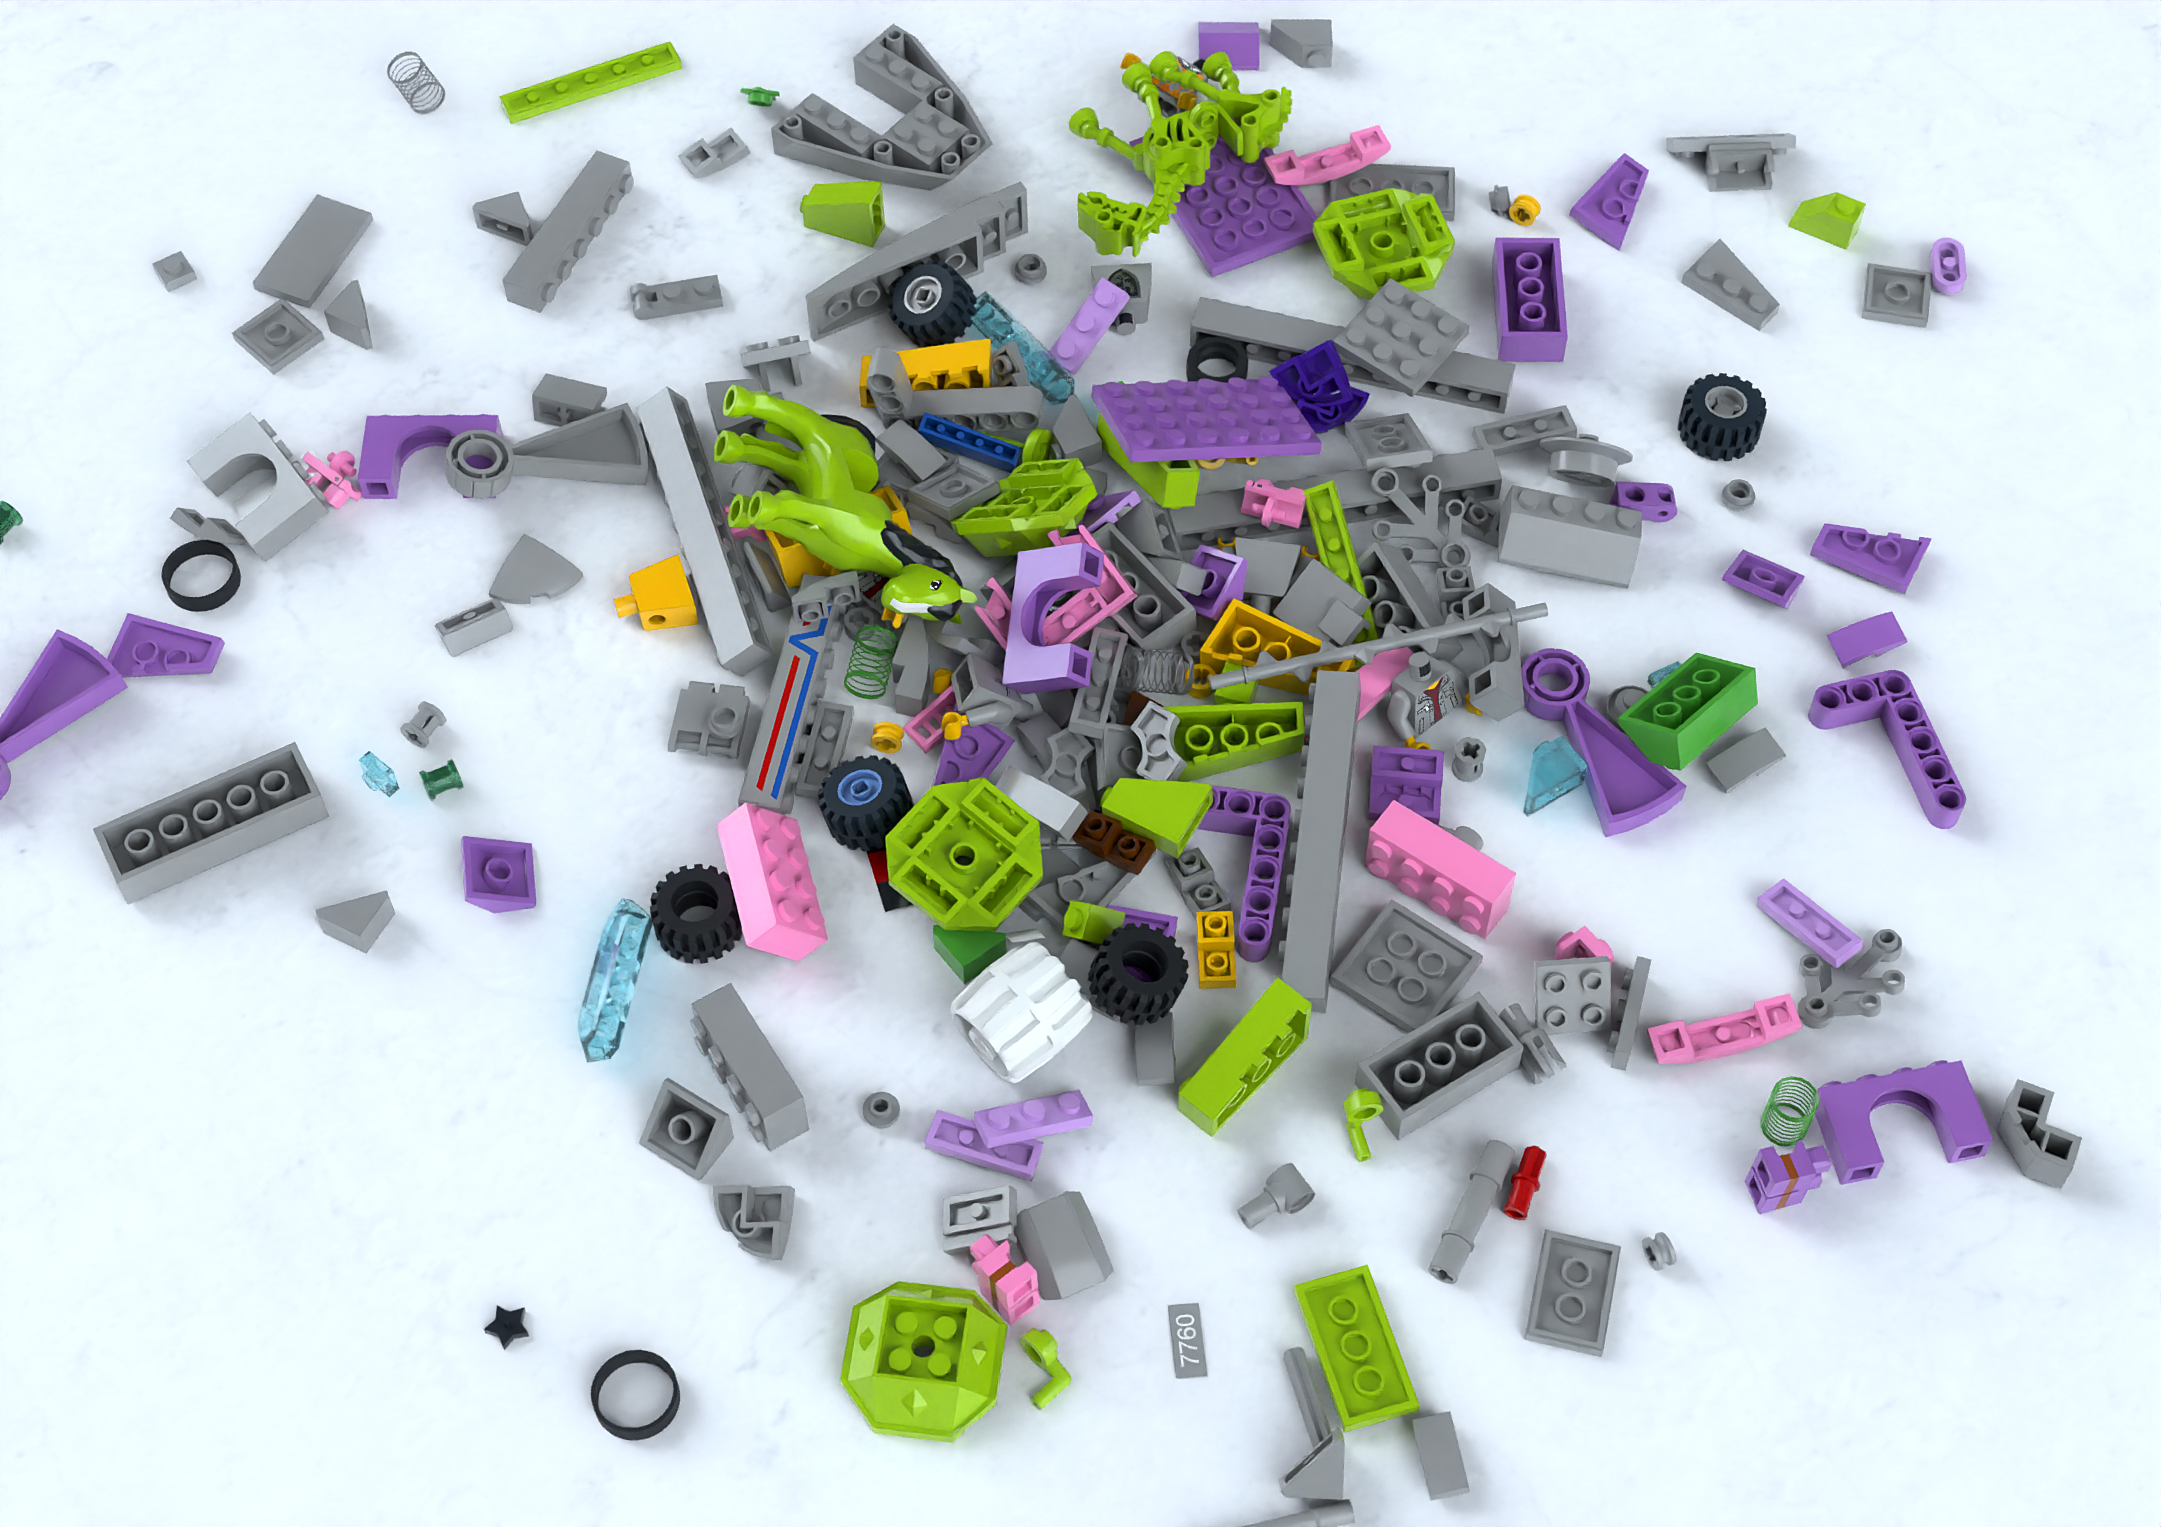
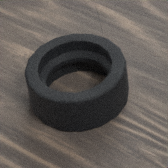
[1186,336,1248,383]

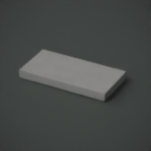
[1329,164,1455,221]
[253,195,373,308]

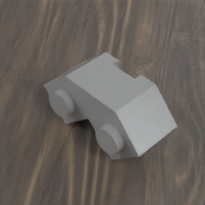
[1997,1079,2082,1189]

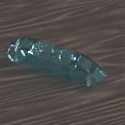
[970,291,1075,405]
[578,898,653,1063]

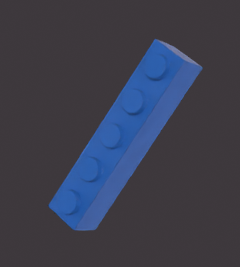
[918,412,1022,473]

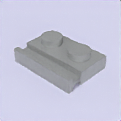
[943,1185,1017,1255]

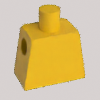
[613,555,698,631]

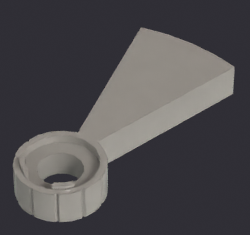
[445,403,648,499]

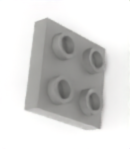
[740,335,811,392]
[1534,956,1611,1035]

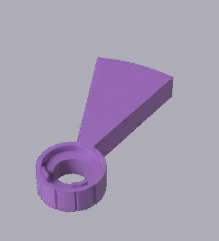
[0,629,128,800]
[1521,648,1687,837]

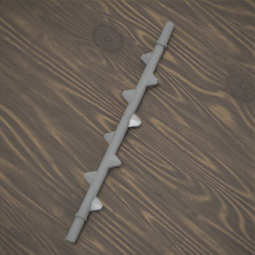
[1208,603,1548,690]

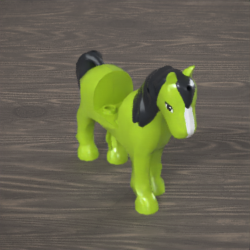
[713,384,977,624]

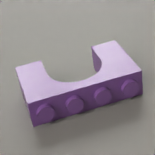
[358,414,503,499]
[1002,542,1105,694]
[1812,1060,1993,1185]

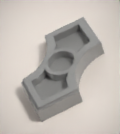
[1130,701,1187,781]
[1038,726,1094,801]

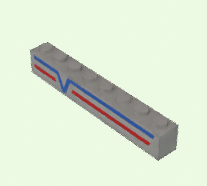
[738,574,849,816]

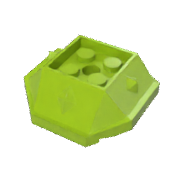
[1312,188,1455,300]
[950,458,1097,557]
[885,777,1043,931]
[840,1281,1008,1443]

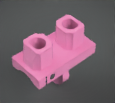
[302,451,363,509]
[1241,478,1306,528]

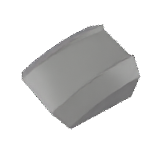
[1014,1191,1114,1300]

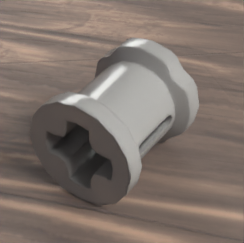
[400,701,447,748]
[1452,737,1486,782]

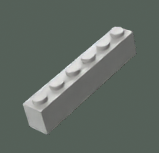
[503,150,634,313]

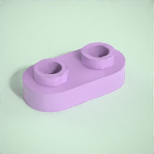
[1930,238,1967,294]

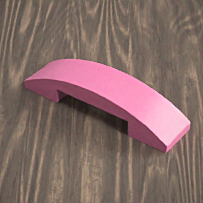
[1264,125,1391,186]
[1304,647,1414,743]
[1647,993,1802,1064]

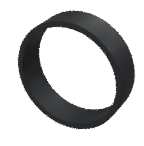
[161,540,241,612]
[591,1350,680,1440]

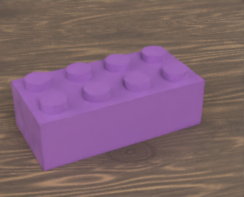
[1492,238,1568,362]

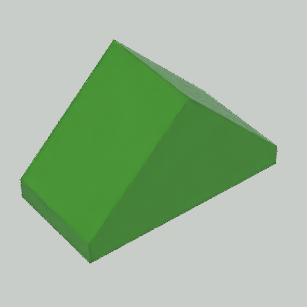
[933,925,1007,984]

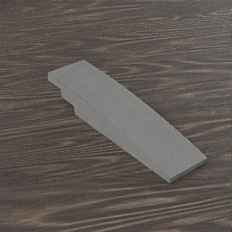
[806,181,1028,342]

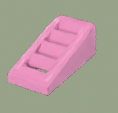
[903,684,957,754]

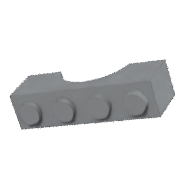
[1462,583,1525,722]

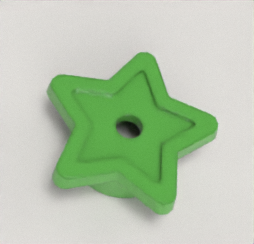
[740,87,780,107]

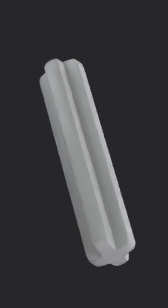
[1283,1347,1332,1449]

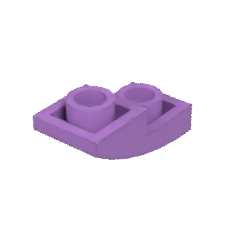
[1827,611,1908,668]

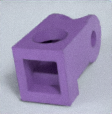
[1609,481,1678,522]

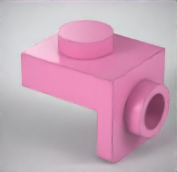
[1554,926,1614,967]

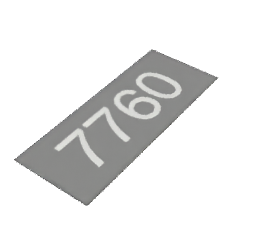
[1168,1303,1207,1378]

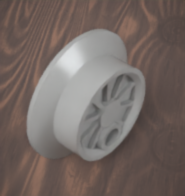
[1540,434,1633,487]

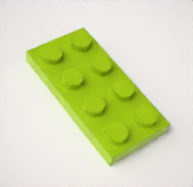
[1294,1265,1420,1433]

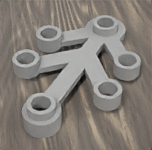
[1371,468,1471,568]
[1798,929,1905,1029]

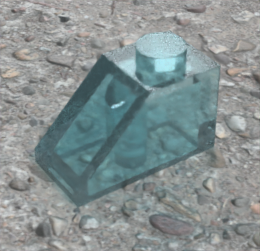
[1523,736,1588,817]

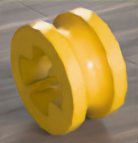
[1509,194,1541,226]
[1185,664,1216,699]
[871,722,904,754]

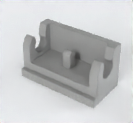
[1704,142,1775,192]
[532,373,607,426]

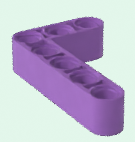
[1808,670,1966,829]
[1197,785,1291,963]

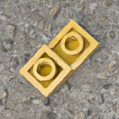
[1196,911,1236,989]

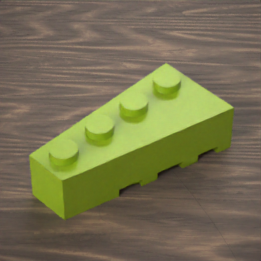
[1097,411,1200,509]
[1163,702,1305,782]
[1178,977,1312,1137]

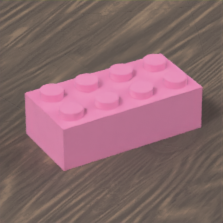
[1365,800,1516,939]
[717,803,828,961]

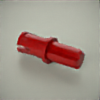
[1503,1145,1547,1220]

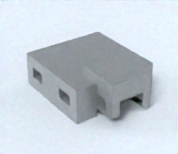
[1272,558,1372,648]

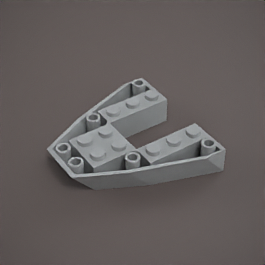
[771,24,993,191]

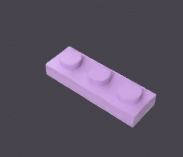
[1046,277,1130,376]
[1757,878,1863,968]
[974,1089,1093,1149]
[924,1110,1044,1181]

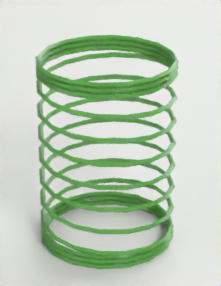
[844,626,898,699]
[1761,1076,1819,1147]

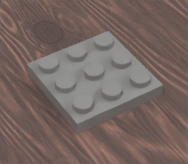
[1333,278,1470,397]
[1330,899,1483,1033]

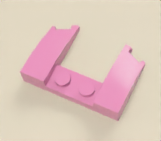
[974,525,1139,651]

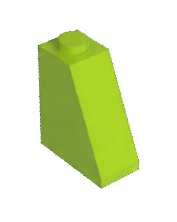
[800,181,885,248]
[1100,778,1213,858]

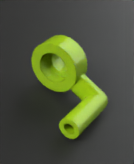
[1343,1088,1383,1162]
[1019,1328,1071,1410]

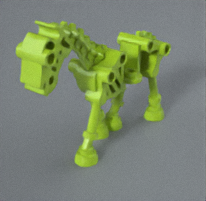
[1068,51,1292,257]

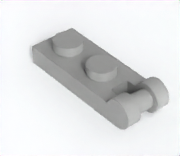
[630,275,723,320]

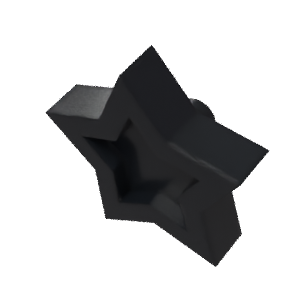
[484,1306,530,1350]

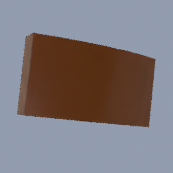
[1072,810,1156,876]

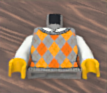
[1120,53,1209,118]

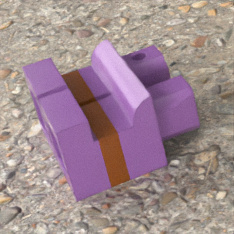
[1745,1140,1831,1214]

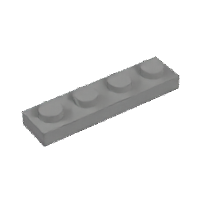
[1666,133,1796,158]
[1068,626,1128,739]

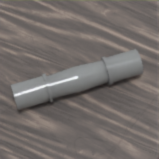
[1428,1140,1516,1284]

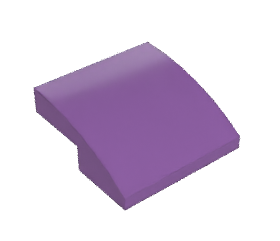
[1368,745,1444,825]

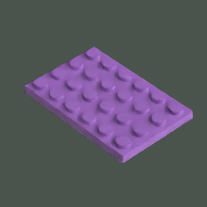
[1130,117,1318,277]
[1091,376,1322,462]

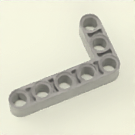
[867,348,1044,432]

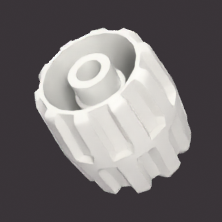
[950,940,1093,1083]

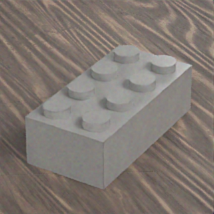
[690,983,809,1151]
[1355,992,1524,1140]

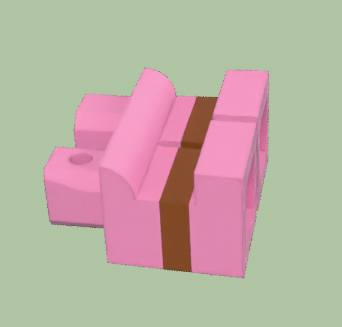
[970,1234,1040,1326]

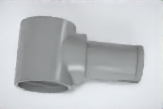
[1238,1163,1315,1229]

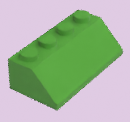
[1618,652,1758,771]

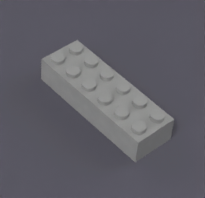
[93,742,330,905]

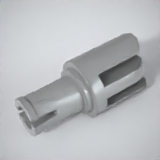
[1499,1003,1567,1085]

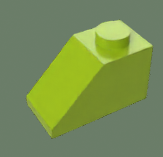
[1788,192,1866,250]

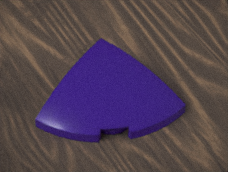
[1269,340,1353,407]
[1296,386,1370,434]

